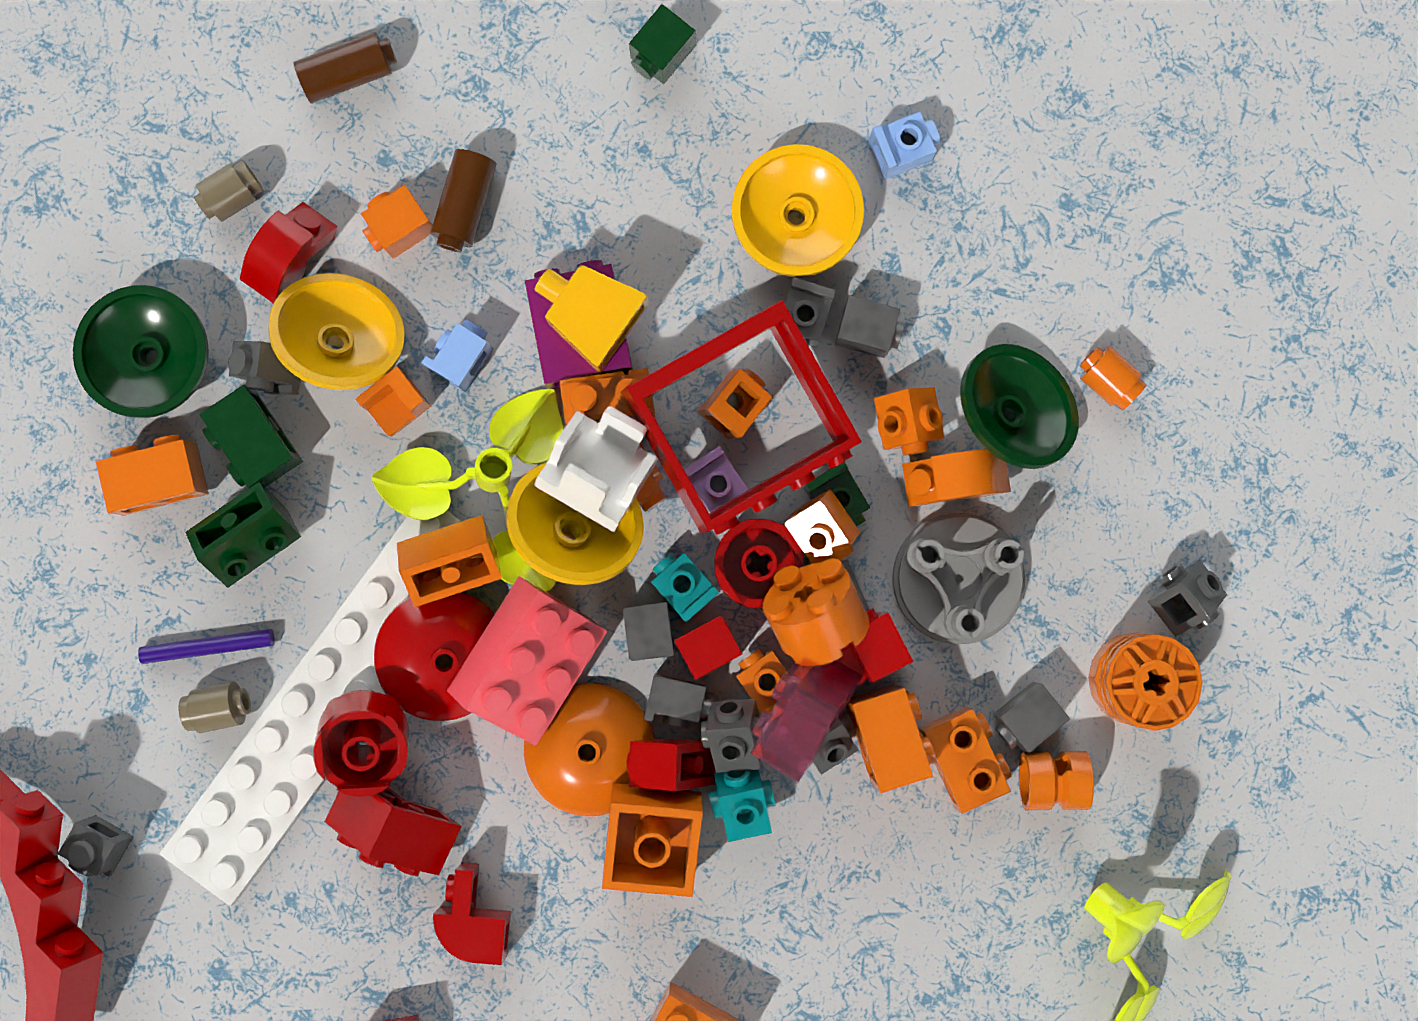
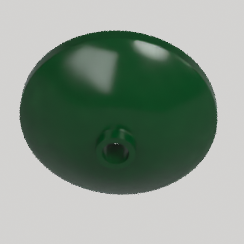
[73,285,209,418]
[960,344,1079,469]

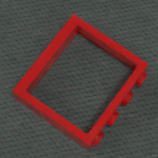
[620,300,862,536]

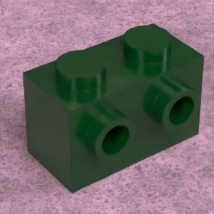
[185,481,301,588]

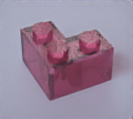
[750,660,863,783]

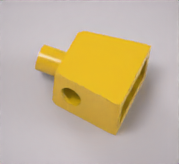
[535,265,649,373]

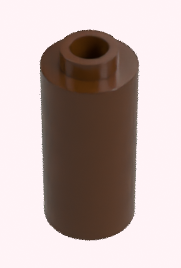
[293,31,397,104]
[430,149,497,253]

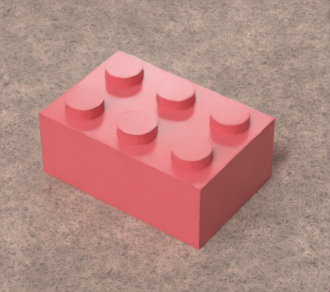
[447,576,608,746]

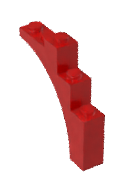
[0,770,104,1021]

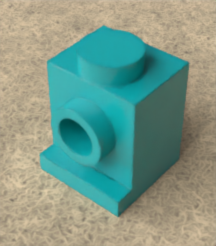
[651,552,719,622]

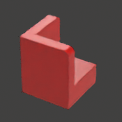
[674,616,743,680]

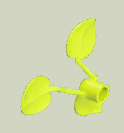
[372,389,563,592]
[1084,870,1231,1021]

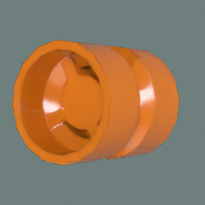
[1019,751,1094,811]

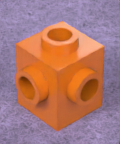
[874,387,945,456]

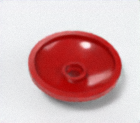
[374,592,495,721]

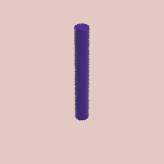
[138,629,275,664]

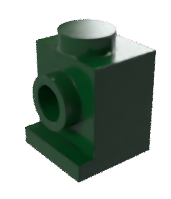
[804,462,871,527]

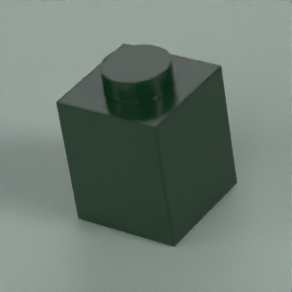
[629,4,696,85]

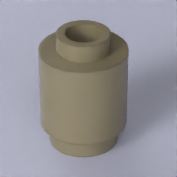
[194,160,264,222]
[178,681,251,734]

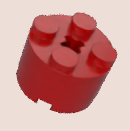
[714,519,804,609]
[313,690,409,797]

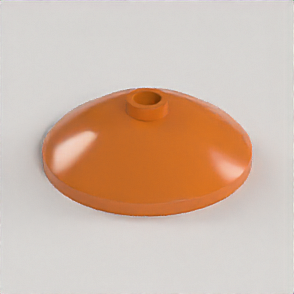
[524,683,655,816]

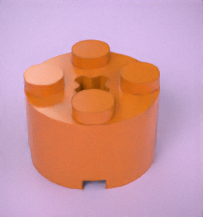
[763,558,869,666]

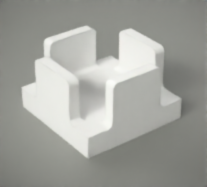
[534,406,659,532]

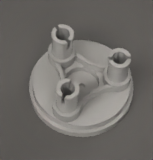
[892,513,1025,644]

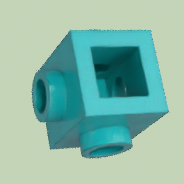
[709,770,776,842]

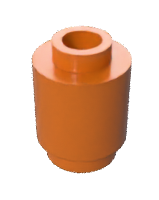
[1079,346,1147,410]

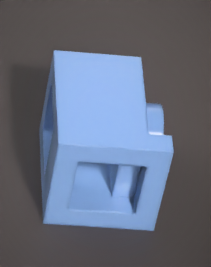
[868,112,940,180]
[421,319,493,392]

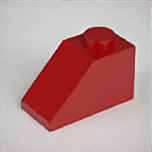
[626,738,716,791]

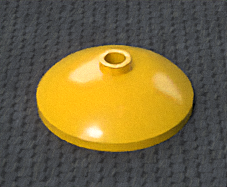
[732,144,864,277]
[268,273,405,390]
[506,463,644,585]

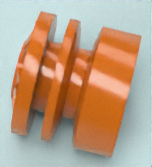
[1088,633,1203,731]

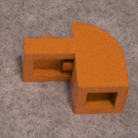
[902,449,1011,507]

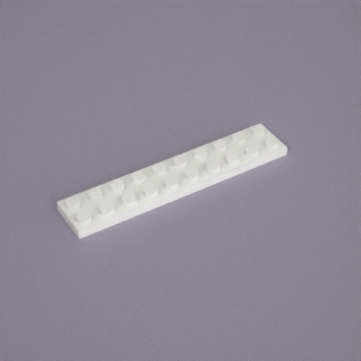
[159,511,462,907]

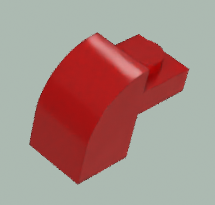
[239,202,338,304]
[433,862,511,965]

